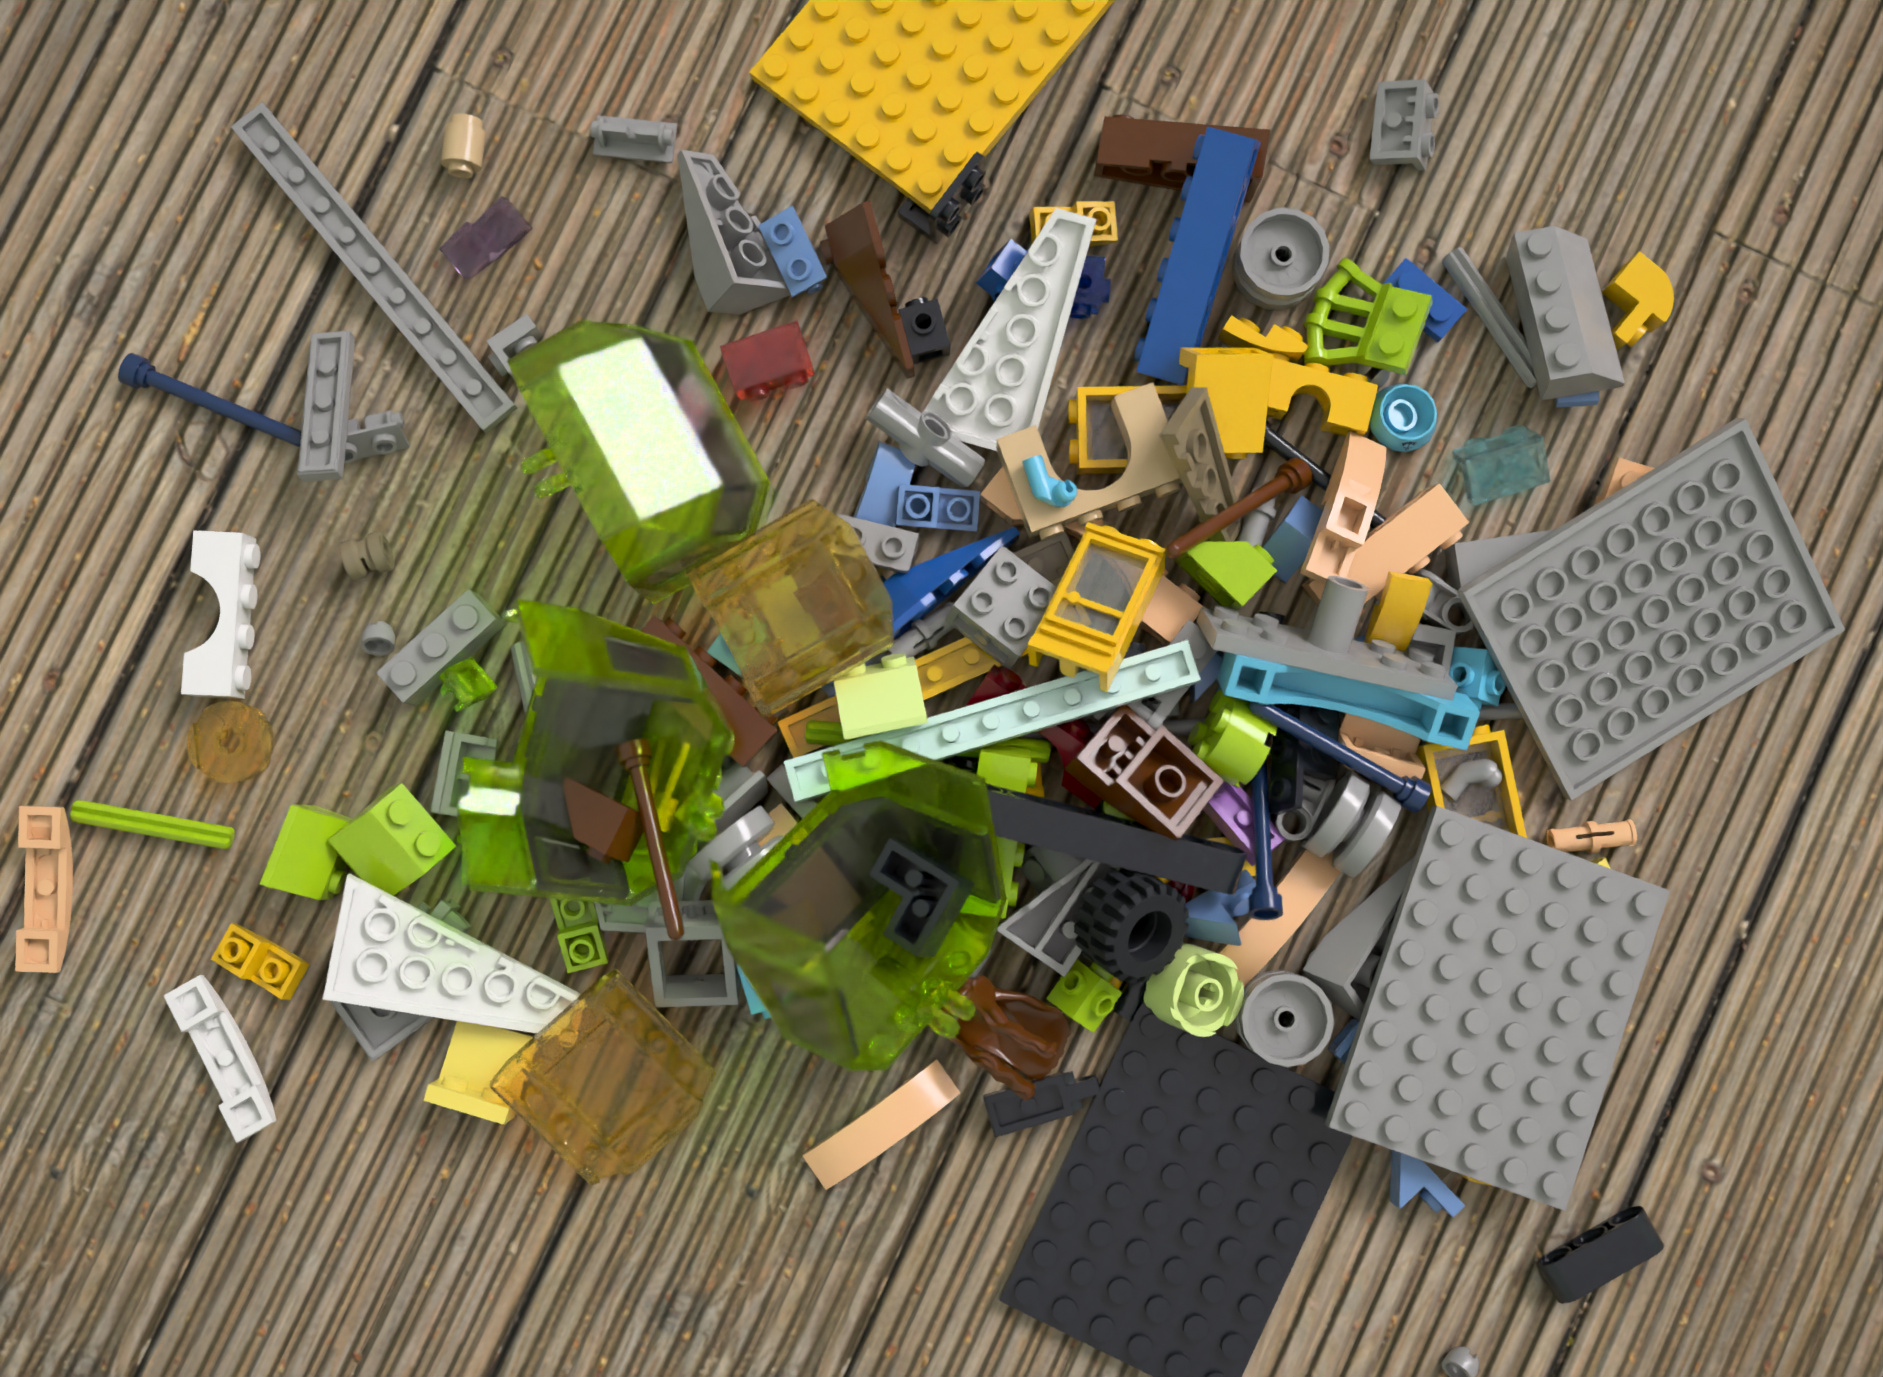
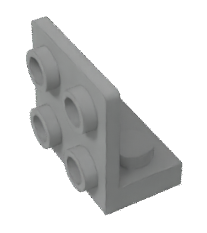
[945,547,1057,669]

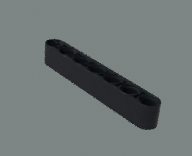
[956,780,1247,894]

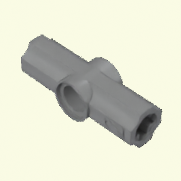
[865,389,985,489]

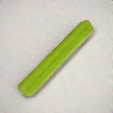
[70,800,235,849]

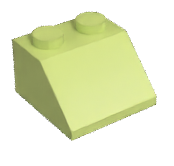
[833,653,928,740]

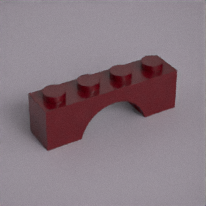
[964,664,1102,809]

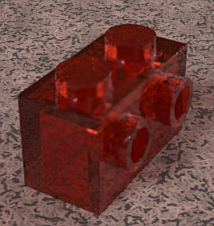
[720,321,815,402]

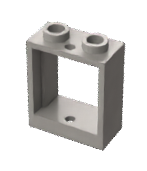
[645,900,741,1008]

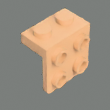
[1338,713,1426,779]

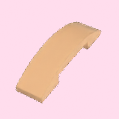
[15,806,73,973]
[1217,848,1341,986]
[802,1058,961,1190]

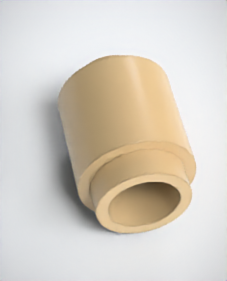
[441,113,486,178]

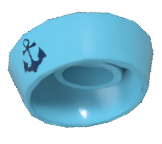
[1369,383,1437,452]

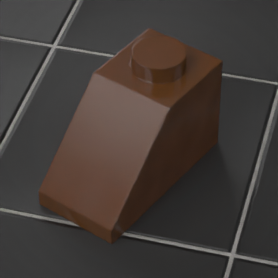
[562,777,644,864]

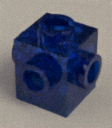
[1069,255,1111,319]

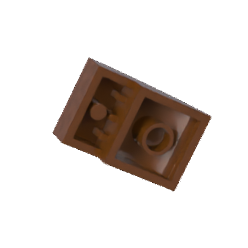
[1064,705,1224,841]

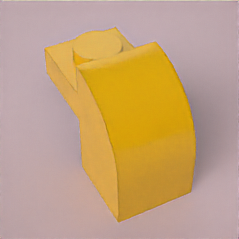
[1601,251,1674,351]

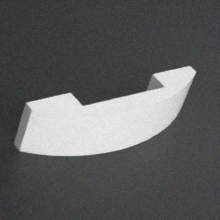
[164,975,276,1143]

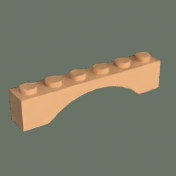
[980,466,1205,647]

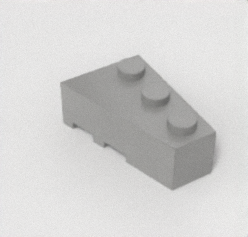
[994,859,1121,977]

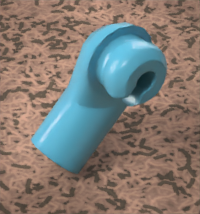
[1022,455,1077,507]

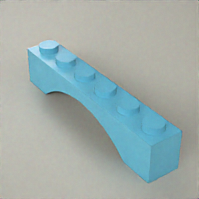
[1217,652,1480,750]

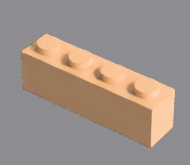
[1301,483,1469,616]

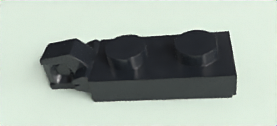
[983,1071,1101,1137]

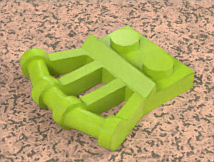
[1303,257,1433,375]

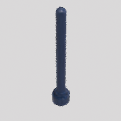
[118,353,301,447]
[1249,701,1431,813]
[1248,740,1283,920]

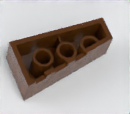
[1093,114,1270,203]
[620,616,779,767]

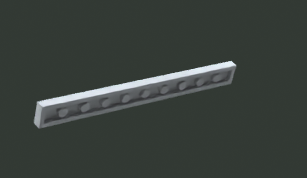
[231,102,517,433]

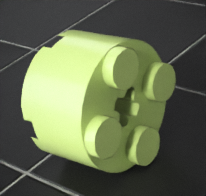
[1144,943,1244,1037]

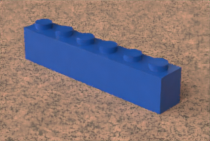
[1134,127,1261,385]

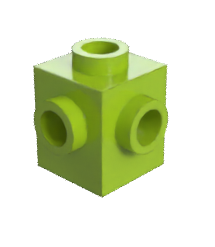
[1046,959,1122,1033]

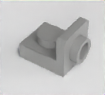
[487,314,543,382]

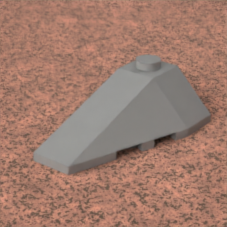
[677,149,791,315]
[1303,856,1415,1021]

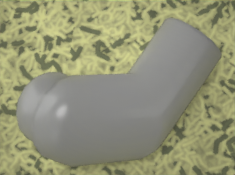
[1440,759,1503,802]

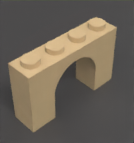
[996,382,1183,541]

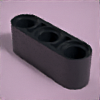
[1537,1206,1664,1304]

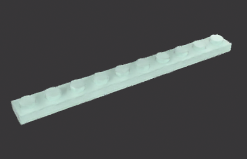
[784,640,1201,803]

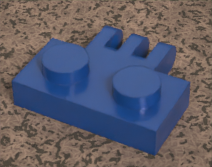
[1383,258,1467,343]

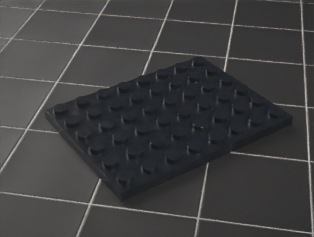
[999,1002,1353,1377]

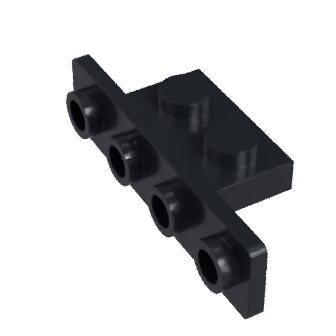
[1269,704,1339,815]

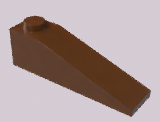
[820,201,915,379]

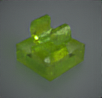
[439,657,498,711]

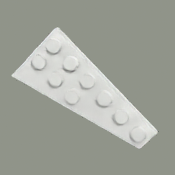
[922,208,1097,451]
[323,873,584,1040]

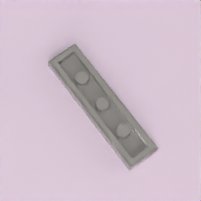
[297,331,355,482]

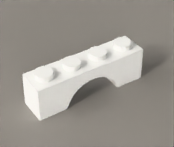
[181,530,260,699]

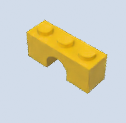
[1267,353,1378,436]

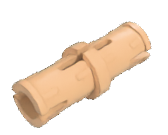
[1547,819,1637,854]

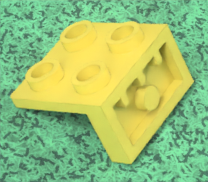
[423,1021,538,1125]

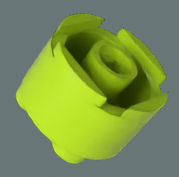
[1188,689,1278,788]

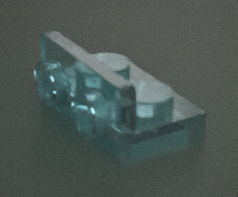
[1452,426,1550,506]

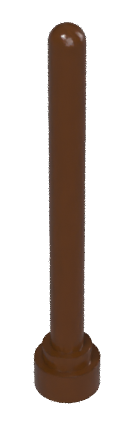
[1166,458,1312,558]
[616,739,684,940]

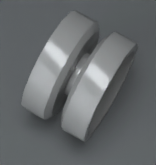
[1232,208,1330,310]
[1301,770,1401,878]
[689,806,798,910]
[1234,970,1334,1067]

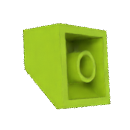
[1173,541,1277,610]
[327,783,456,896]
[260,804,352,900]

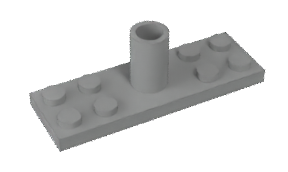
[1197,576,1458,701]

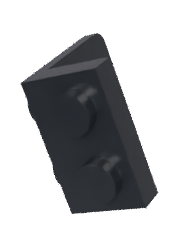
[898,151,986,244]

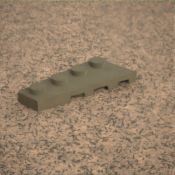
[1159,387,1243,542]

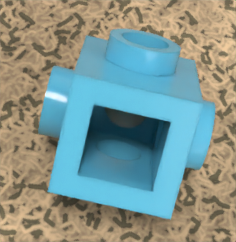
[1449,646,1506,711]

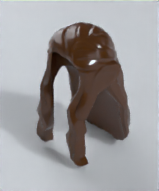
[933,975,1071,1101]

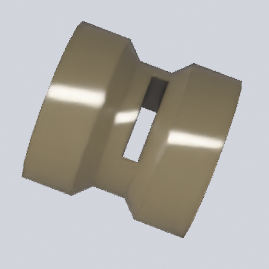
[340,530,394,581]

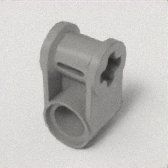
[1413,569,1475,637]
[1270,774,1335,842]

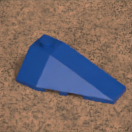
[863,527,1020,640]

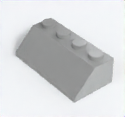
[1506,226,1625,401]

